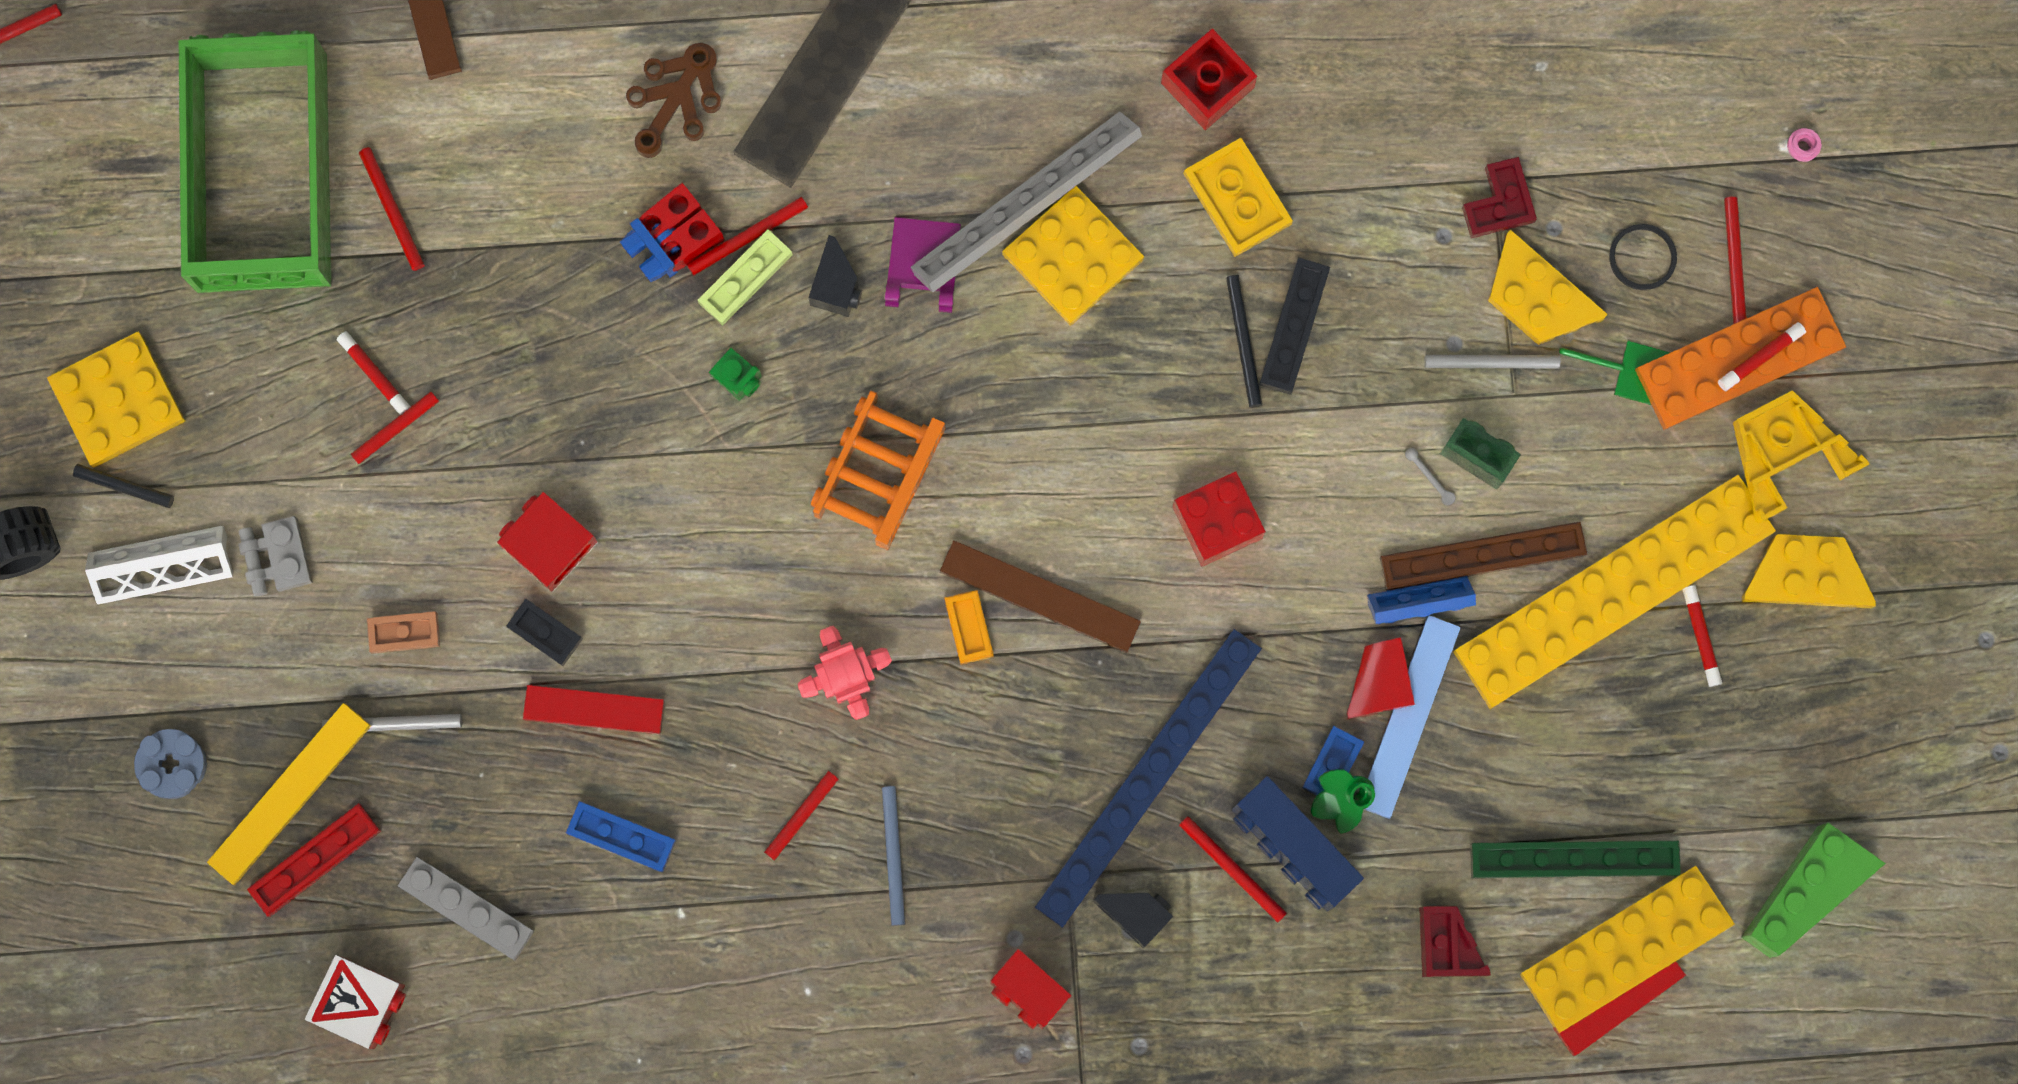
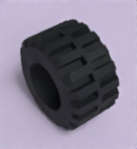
[0,506,61,580]

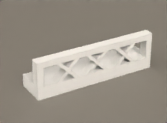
[85,526,233,605]

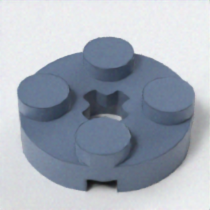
[134,729,207,799]

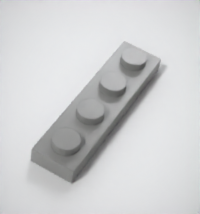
[398,857,534,961]

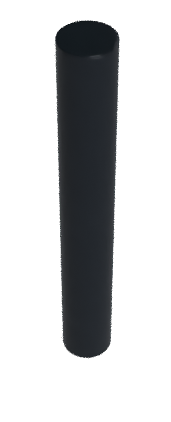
[73,464,174,508]

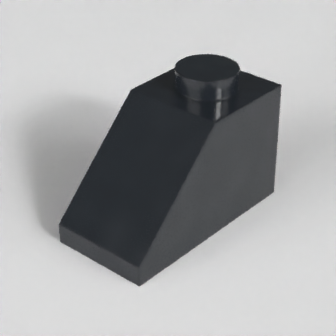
[808,235,862,317]
[1093,893,1173,949]

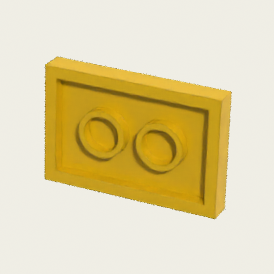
[1183,138,1293,257]

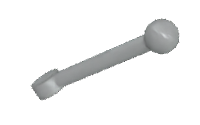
[1405,448,1456,506]

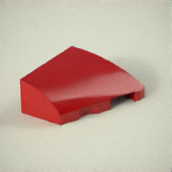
[1346,637,1415,720]

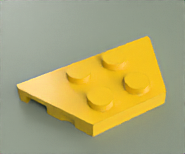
[1488,230,1608,345]
[1742,534,1876,608]

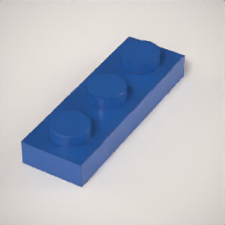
[1367,576,1476,624]
[566,801,676,873]

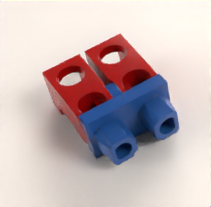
[620,182,725,282]

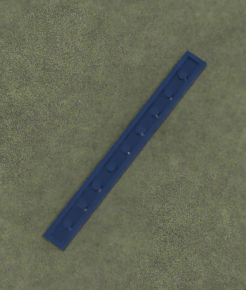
[1035,629,1262,928]

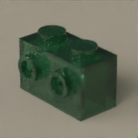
[1440,418,1521,490]

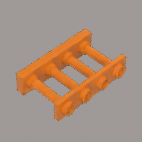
[810,391,945,550]

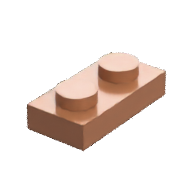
[367,611,440,654]

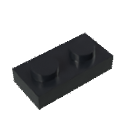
[506,599,583,666]

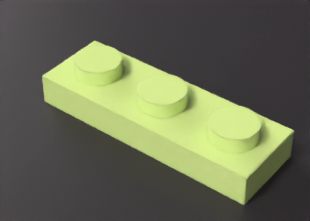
[698,230,793,326]

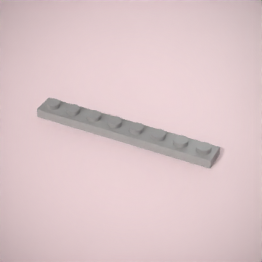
[911,111,1142,292]

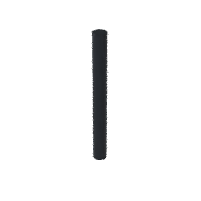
[1226,275,1262,408]

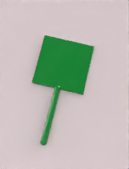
[1559,341,1671,405]

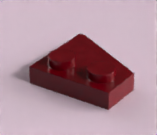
[1419,906,1491,977]

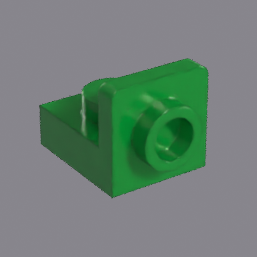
[709,348,762,401]

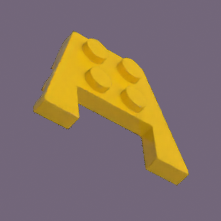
[1733,390,1869,524]

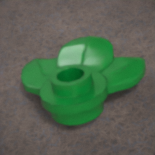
[1311,769,1375,834]

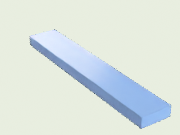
[1364,615,1461,819]

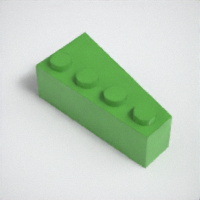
[1741,823,1886,958]

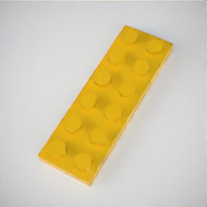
[1520,866,1735,1033]

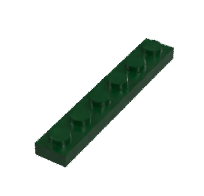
[1470,841,1681,879]

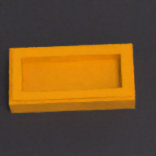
[944,590,994,665]

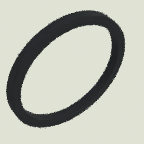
[1609,224,1677,290]

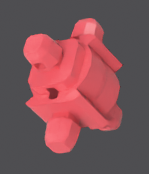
[797,626,892,720]

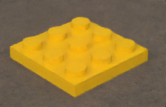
[1002,186,1144,326]
[47,331,185,468]

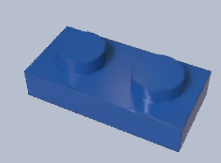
[1302,726,1364,796]

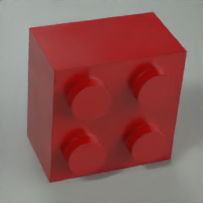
[1161,28,1258,131]
[1172,471,1266,567]
[990,949,1072,1030]

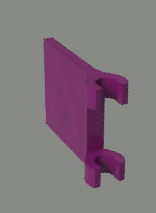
[885,217,961,313]

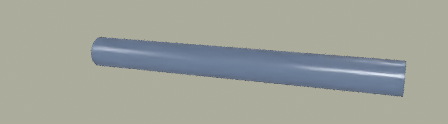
[882,786,905,926]

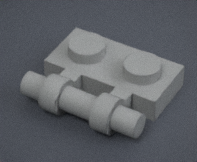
[238,516,313,597]

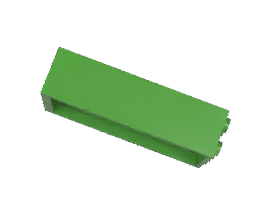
[178,30,331,293]

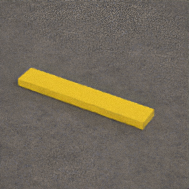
[207,703,372,885]

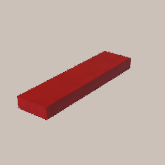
[523,685,665,735]
[247,803,381,917]
[1553,961,1686,1057]

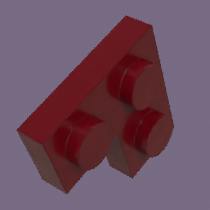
[1462,157,1537,239]

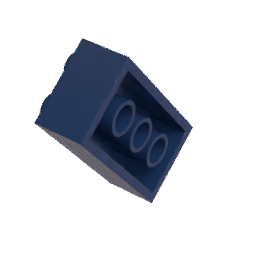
[1232,776,1364,911]

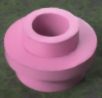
[1787,128,1822,162]

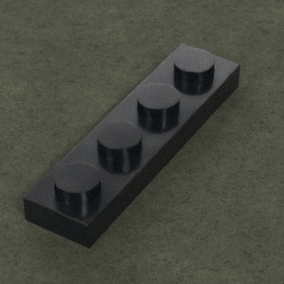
[1259,257,1330,395]

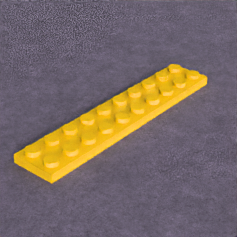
[1453,475,1776,709]

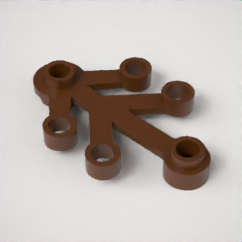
[626,43,721,158]

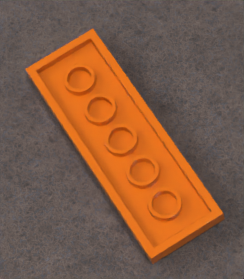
[1635,287,1846,430]

